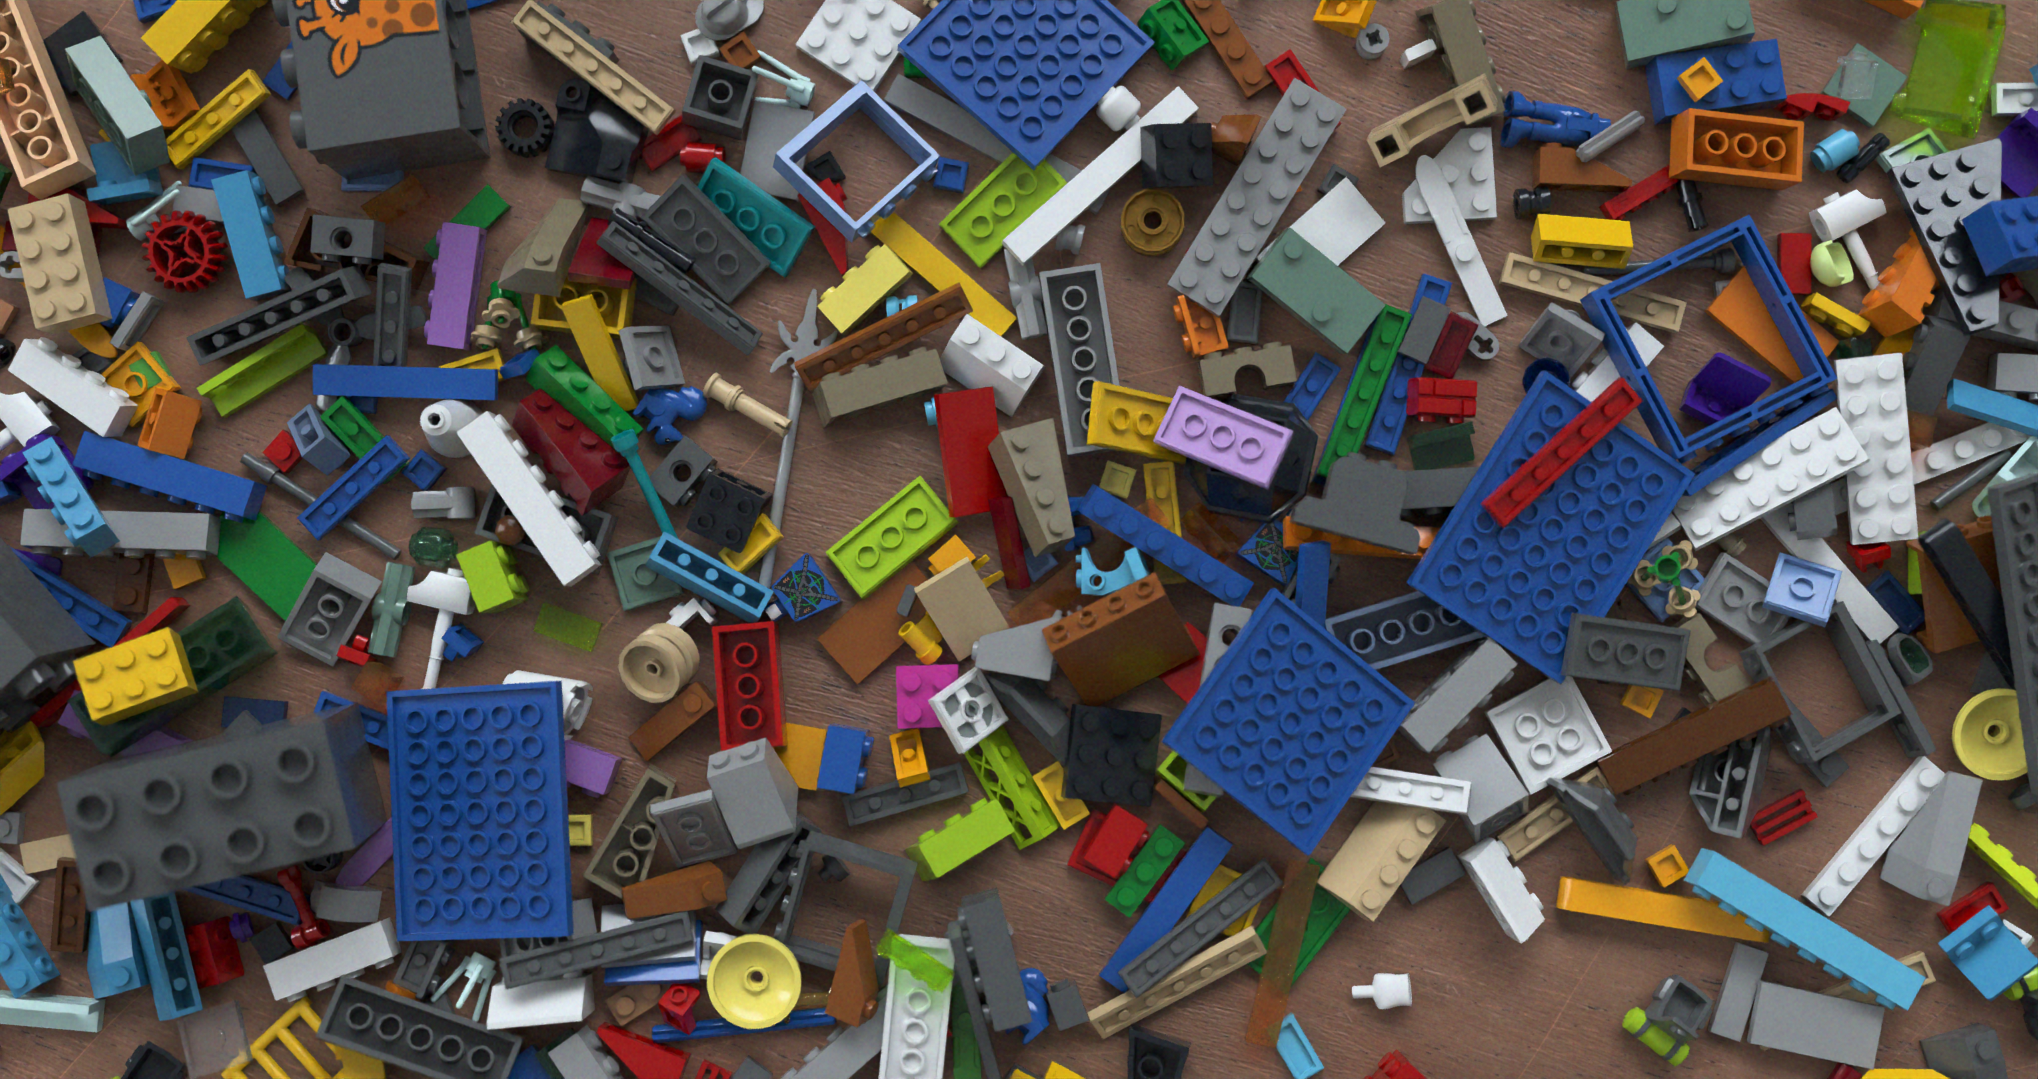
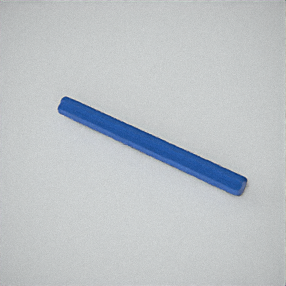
[652,1007,836,1043]

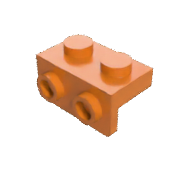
[130,60,200,130]
[1173,295,1229,359]

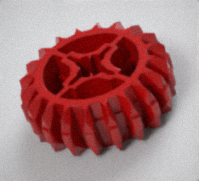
[141,210,229,293]

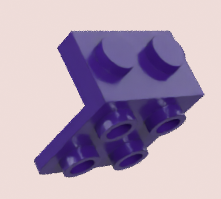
[1995,108,2038,198]
[1679,352,1772,436]
[0,433,94,509]

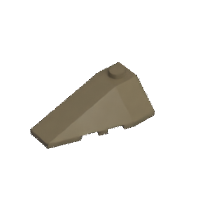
[497,198,590,297]

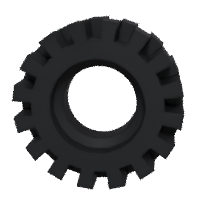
[495,98,555,158]

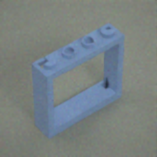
[773,80,940,243]

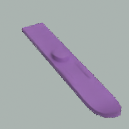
[335,817,393,886]

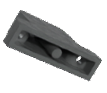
[1289,452,1420,555]

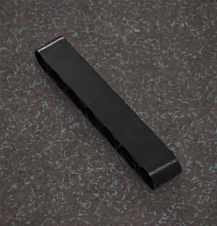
[1917,517,2016,690]

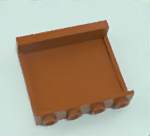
[1906,516,2003,654]
[1041,572,1200,707]

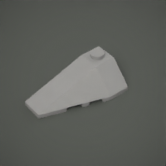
[1879,771,1982,906]

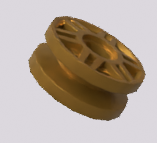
[1121,188,1185,256]

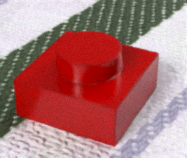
[262,430,303,474]

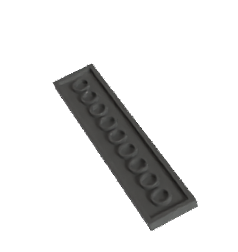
[1987,473,2038,795]

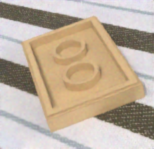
[914,557,1010,661]

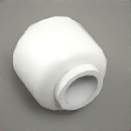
[1096,86,1141,131]

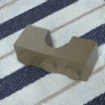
[1197,342,1297,399]
[1671,613,1750,706]

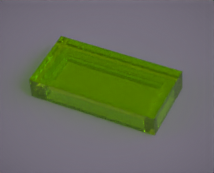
[533,602,603,652]

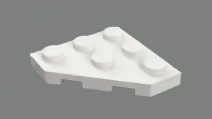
[1402,127,1497,224]

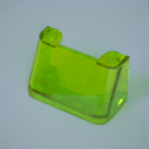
[1891,0,2007,139]

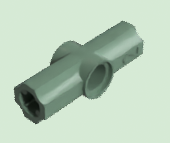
[368,562,416,657]

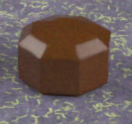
[495,515,527,546]

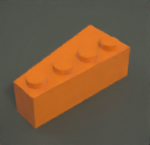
[1858,228,1940,338]

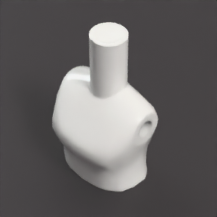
[1352,973,1412,1009]

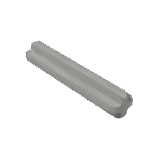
[1576,111,1645,162]

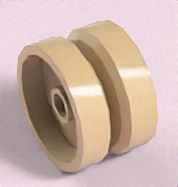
[618,623,700,703]

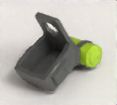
[1622,975,1713,1066]

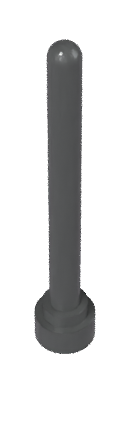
[1584,248,1735,276]

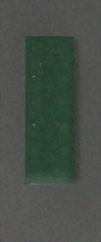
[67,596,278,757]

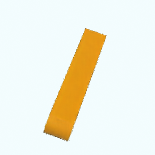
[1556,876,1770,943]

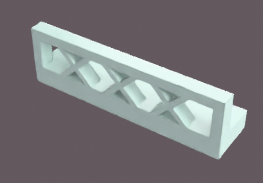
[0,990,106,1032]

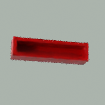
[1599,165,1679,220]

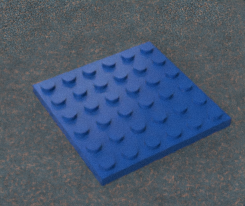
[897,0,1155,170]
[1161,588,1415,856]

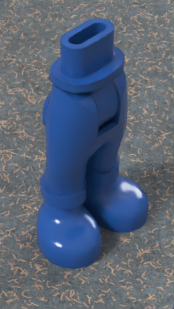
[1500,91,1611,148]

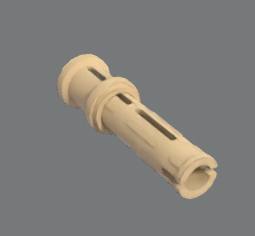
[703,372,793,438]

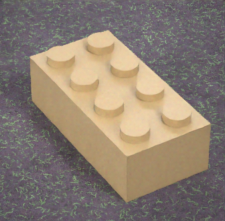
[7,194,112,334]

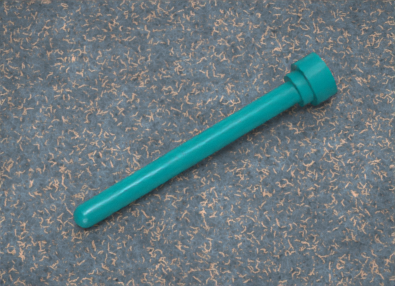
[611,429,679,539]

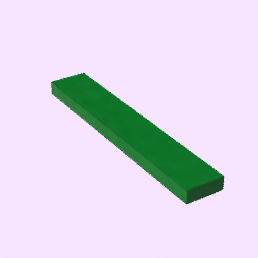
[1316,304,1412,479]

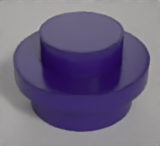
[229,912,255,943]

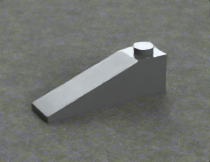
[1919,1023,2008,1079]

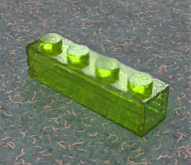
[876,928,954,993]

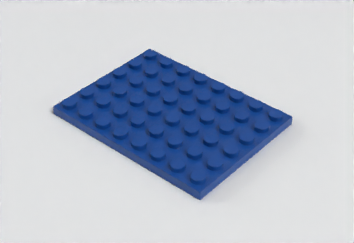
[1406,371,1695,684]
[386,681,574,941]

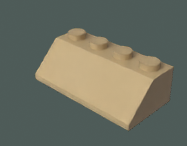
[1316,801,1446,922]

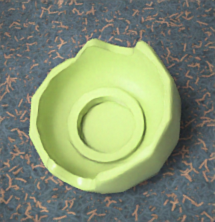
[1810,240,1854,287]

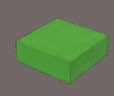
[129,351,174,390]

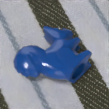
[632,386,707,445]
[1005,968,1050,1046]

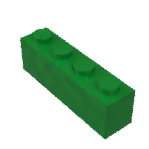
[525,345,643,454]

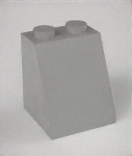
[971,617,1065,681]
[1433,733,1529,843]
[707,738,798,849]

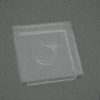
[177,1000,253,1079]

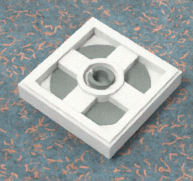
[928,667,1009,754]

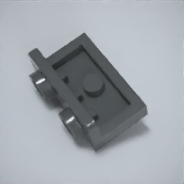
[393,940,455,1000]

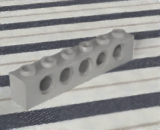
[1183,603,1252,797]

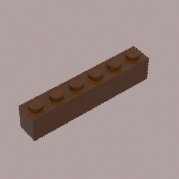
[1598,675,1792,796]

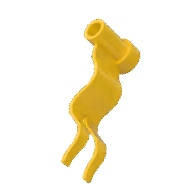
[898,554,1004,665]

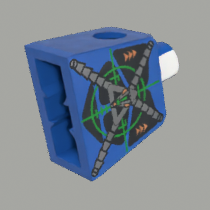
[1235,509,1299,586]
[765,553,843,623]

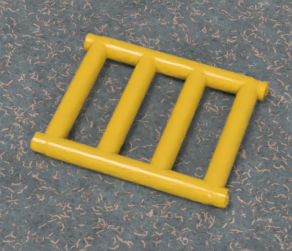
[221,996,344,1079]

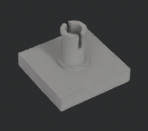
[1518,302,1605,377]
[619,326,685,390]

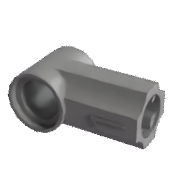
[411,487,475,520]

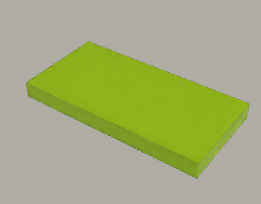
[938,153,1067,269]
[825,475,959,600]

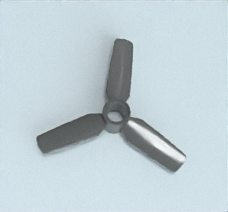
[284,267,427,411]

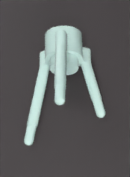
[752,50,816,109]
[126,181,188,240]
[430,951,496,1022]

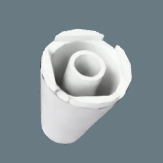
[420,399,483,458]
[503,670,593,741]

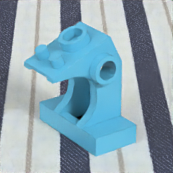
[1076,547,1150,596]

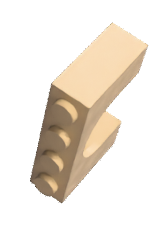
[1367,73,1498,167]

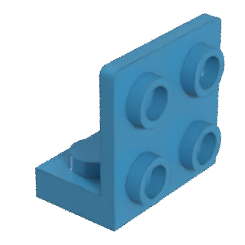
[86,141,163,206]
[1938,905,2038,1001]

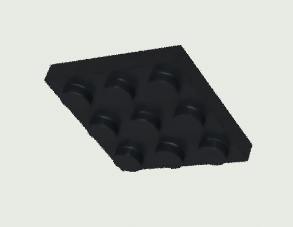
[1061,704,1162,807]

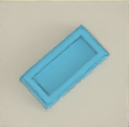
[1265,1012,1324,1079]

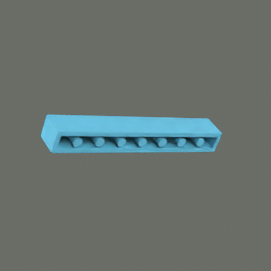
[1684,848,1926,1011]

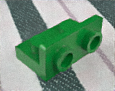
[1137,0,1209,70]

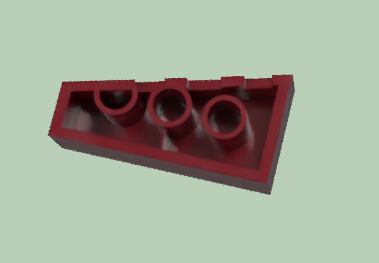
[511,388,631,516]

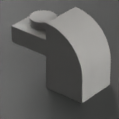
[310,880,382,922]

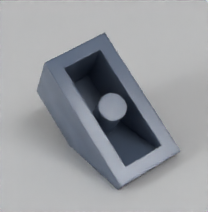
[287,403,350,476]

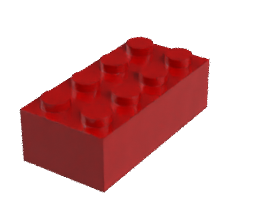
[712,621,788,751]

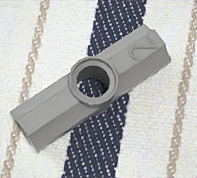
[580,176,661,220]
[1004,249,1047,340]

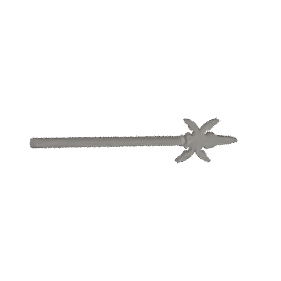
[759,289,838,589]

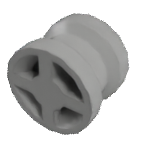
[1355,23,1389,60]
[1055,224,1086,255]

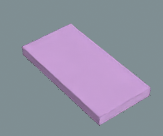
[1153,386,1294,490]

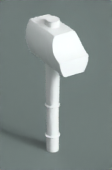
[1809,190,1887,291]
[0,392,60,452]
[407,568,476,689]

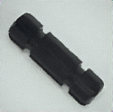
[1837,133,1890,183]

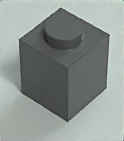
[1046,978,1089,1031]

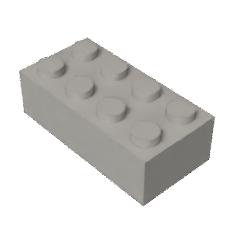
[1397,637,1517,753]

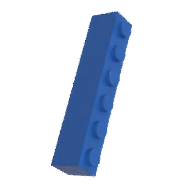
[72,431,267,523]
[1076,483,1254,607]

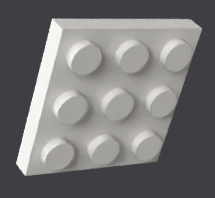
[796,0,921,92]
[1484,676,1612,795]

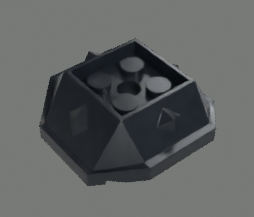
[1183,394,1318,524]

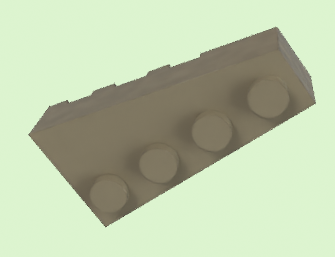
[1415,0,1505,125]
[812,347,948,429]
[988,418,1075,558]
[583,763,677,899]

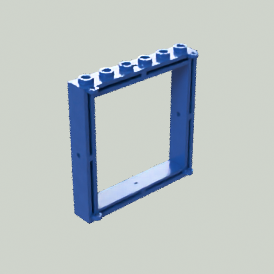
[1580,215,1837,464]

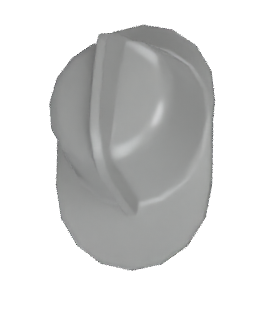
[695,0,764,41]

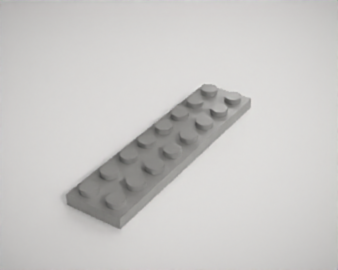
[1167,77,1346,318]

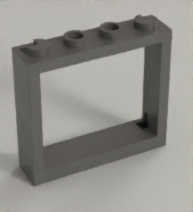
[1739,601,1902,764]
[774,830,918,985]

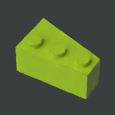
[905,797,1015,882]

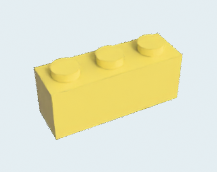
[817,244,913,335]

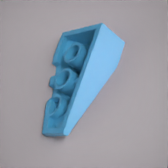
[87,902,150,999]

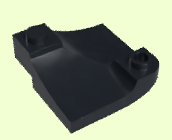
[545,79,649,184]

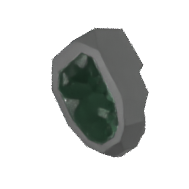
[1887,633,1934,687]

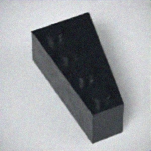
[1127,1024,1191,1079]

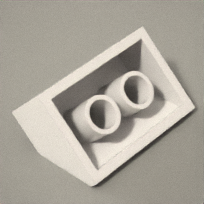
[940,314,1046,417]
[1457,836,1545,943]
[487,970,595,1030]

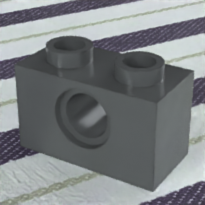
[311,215,386,265]
[649,435,718,508]

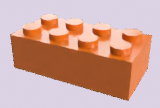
[1669,108,1804,190]

